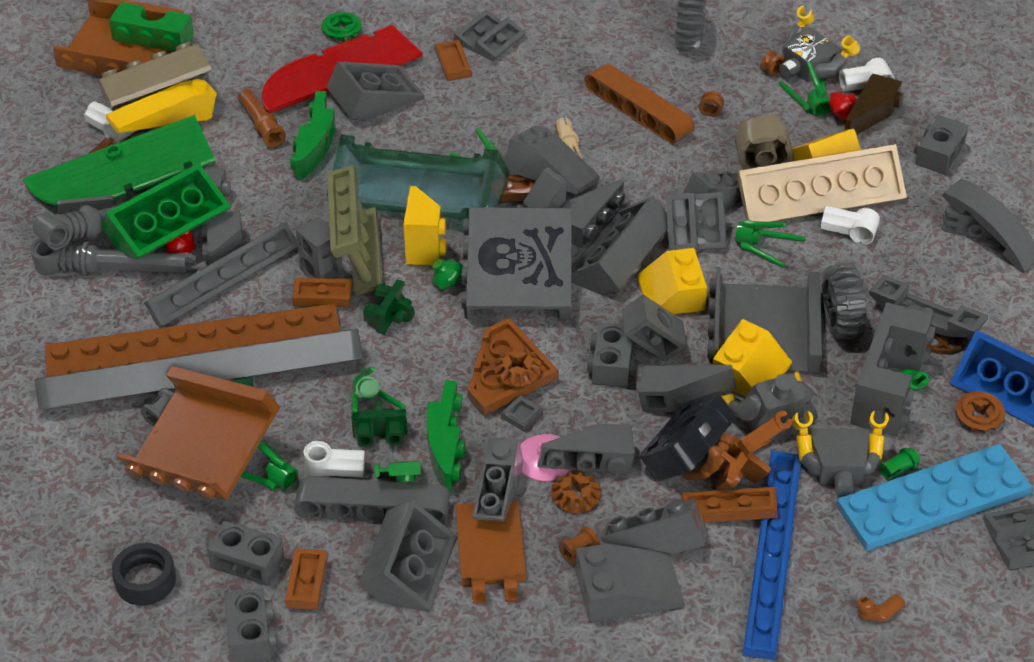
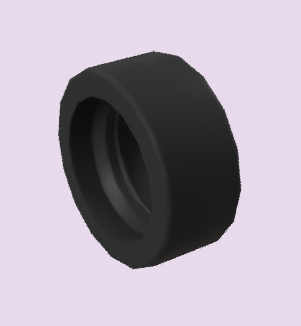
[112,542,176,606]

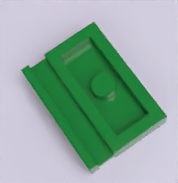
[374,461,421,482]

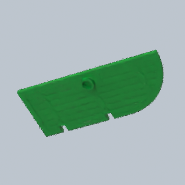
[23,115,216,206]

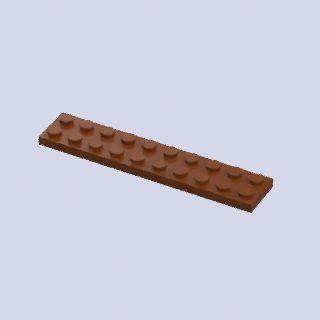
[45,303,340,377]

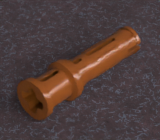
[237,88,286,147]

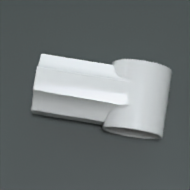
[839,58,895,92]
[84,101,137,144]
[821,206,880,245]
[304,441,365,478]

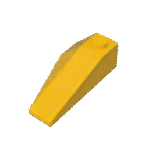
[106,79,217,133]

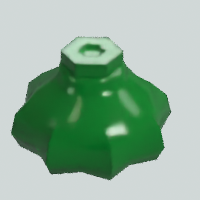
[432,259,463,291]

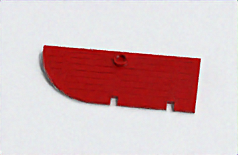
[261,25,423,114]

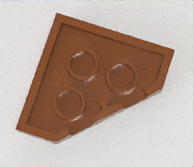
[468,317,559,415]

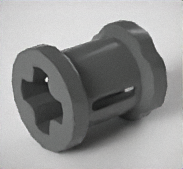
[140,388,174,426]

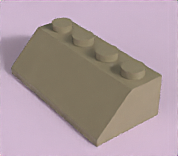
[98,42,212,110]

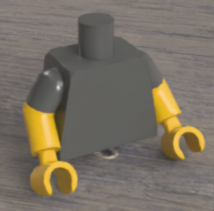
[792,411,889,497]

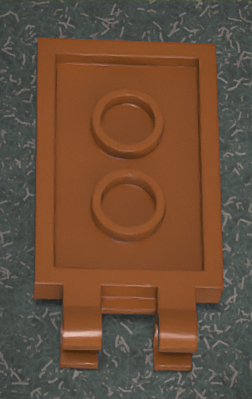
[456,500,526,604]

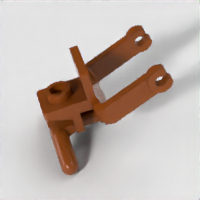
[682,411,793,490]

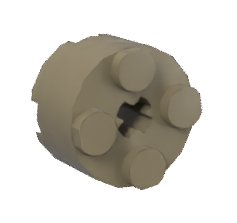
[735,114,793,170]

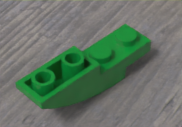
[290,91,336,180]
[427,380,466,493]

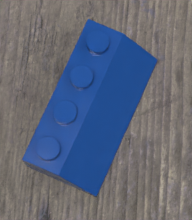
[950,330,1034,426]

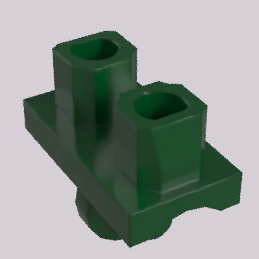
[363,279,415,335]
[351,400,408,447]

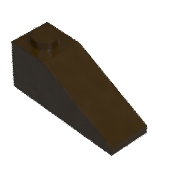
[845,73,904,135]

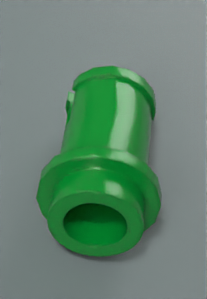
[879,447,920,481]

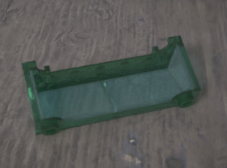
[327,135,510,220]

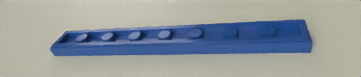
[742,451,801,661]

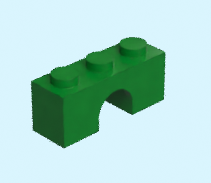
[109,2,194,52]

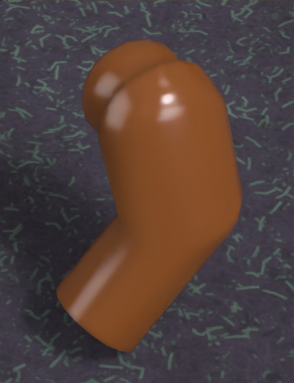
[856,594,905,622]

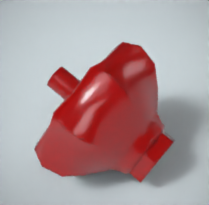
[829,92,857,121]
[165,231,196,254]

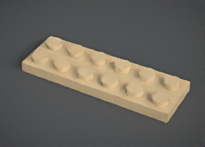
[737,144,907,222]

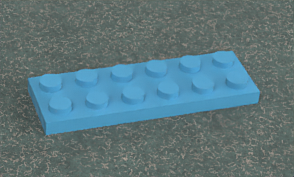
[836,444,1033,551]

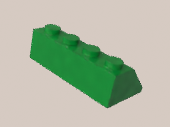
[102,163,231,260]

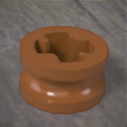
[760,50,784,76]
[699,91,725,117]

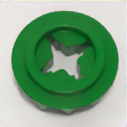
[322,12,362,41]

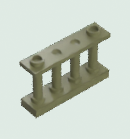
[327,165,382,296]

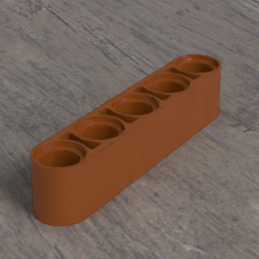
[584,63,695,145]

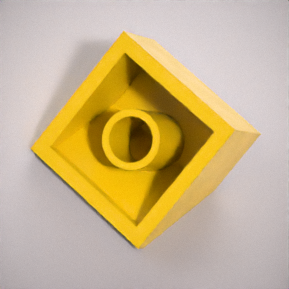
[792,128,861,162]
[404,186,447,265]
[637,248,707,315]
[712,319,792,397]

